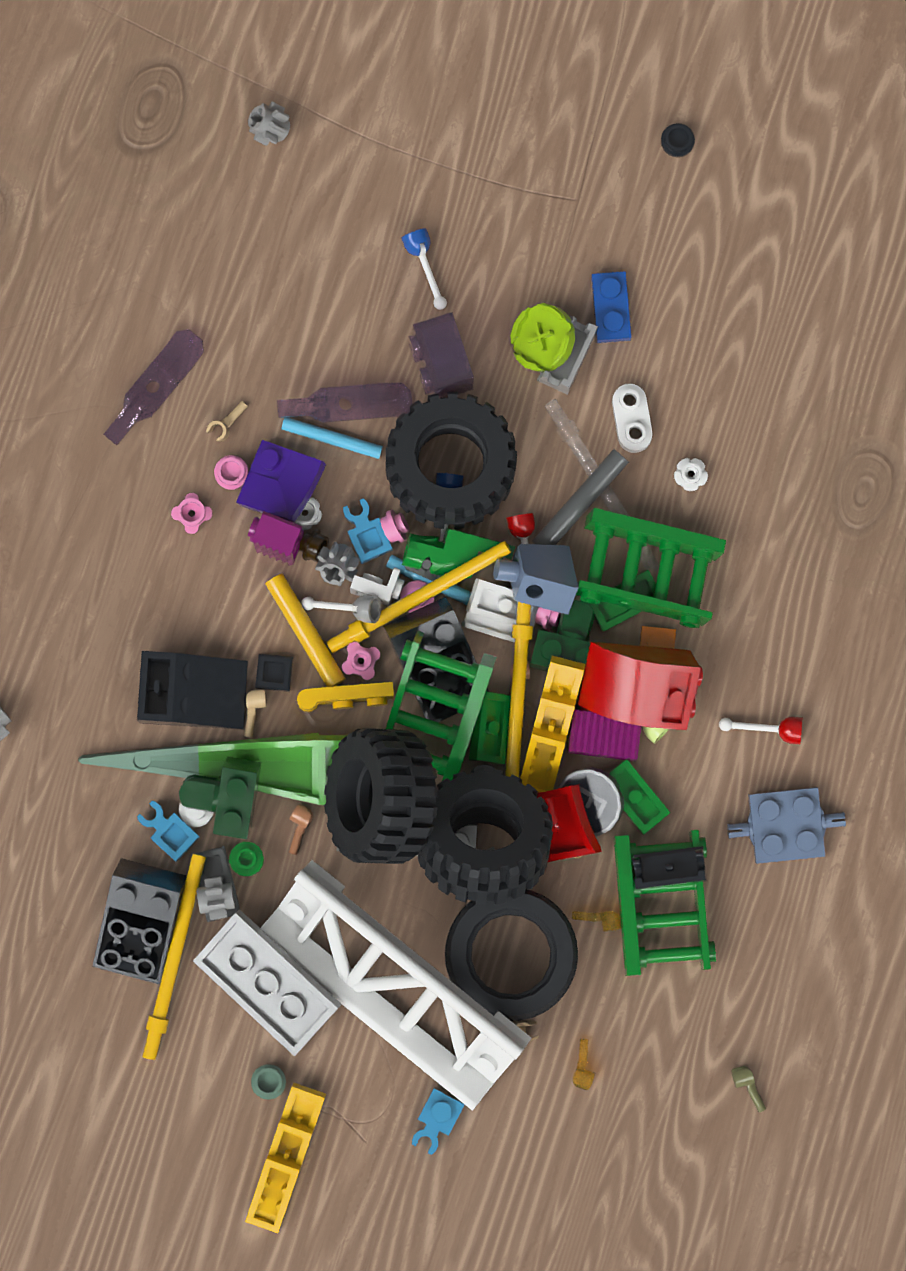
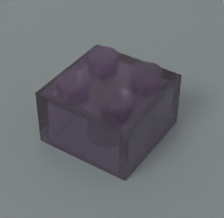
[408,312,474,398]

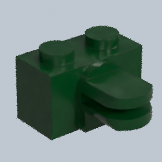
[530,600,594,681]
[179,756,261,839]

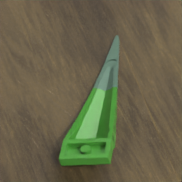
[78,733,347,805]

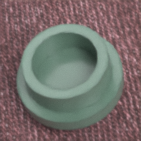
[251,1064,286,1100]

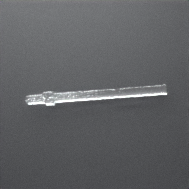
[544,399,660,579]

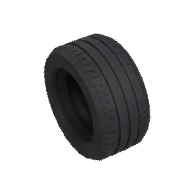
[445,889,578,1021]

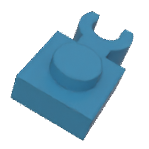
[343,499,393,564]
[137,801,200,862]
[412,1088,465,1155]

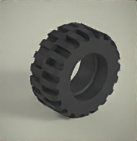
[386,392,517,530]
[324,728,438,864]
[418,768,553,905]

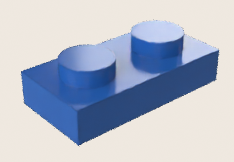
[591,271,632,343]

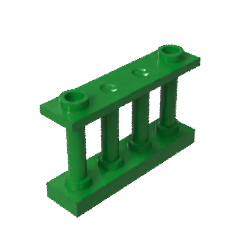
[576,508,726,628]
[385,631,497,781]
[613,830,716,976]

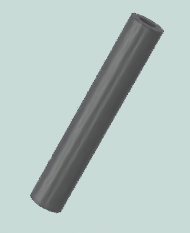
[532,449,629,545]

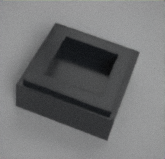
[255,654,293,692]

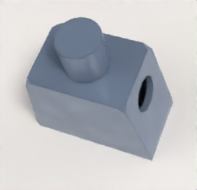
[493,544,578,614]

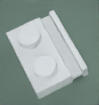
[461,578,538,643]

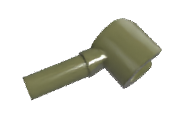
[731,1066,766,1112]

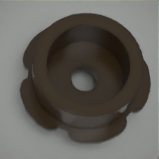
[299,529,329,562]

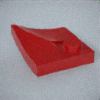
[537,785,602,862]

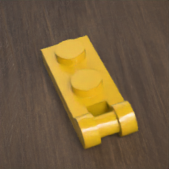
[297,682,394,713]

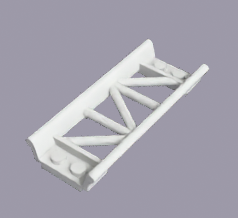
[260,860,532,1111]

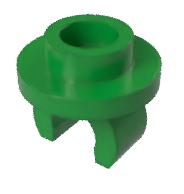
[229,842,264,877]

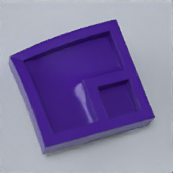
[236,440,326,522]

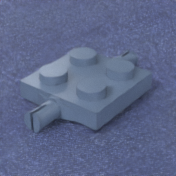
[727,787,846,864]

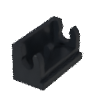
[632,846,707,890]

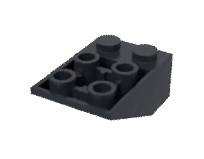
[383,597,489,722]
[137,651,248,730]
[92,858,187,984]

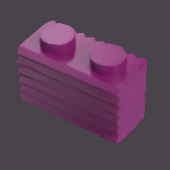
[248,511,305,566]
[568,706,641,762]

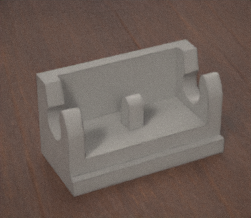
[537,316,598,395]

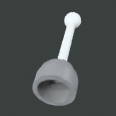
[301,595,381,624]

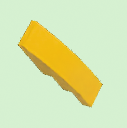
[520,656,585,793]
[245,1082,326,1233]

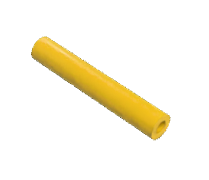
[265,573,346,687]

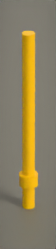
[326,541,511,653]
[505,602,533,777]
[142,854,206,1060]

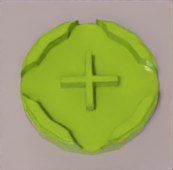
[510,303,575,372]

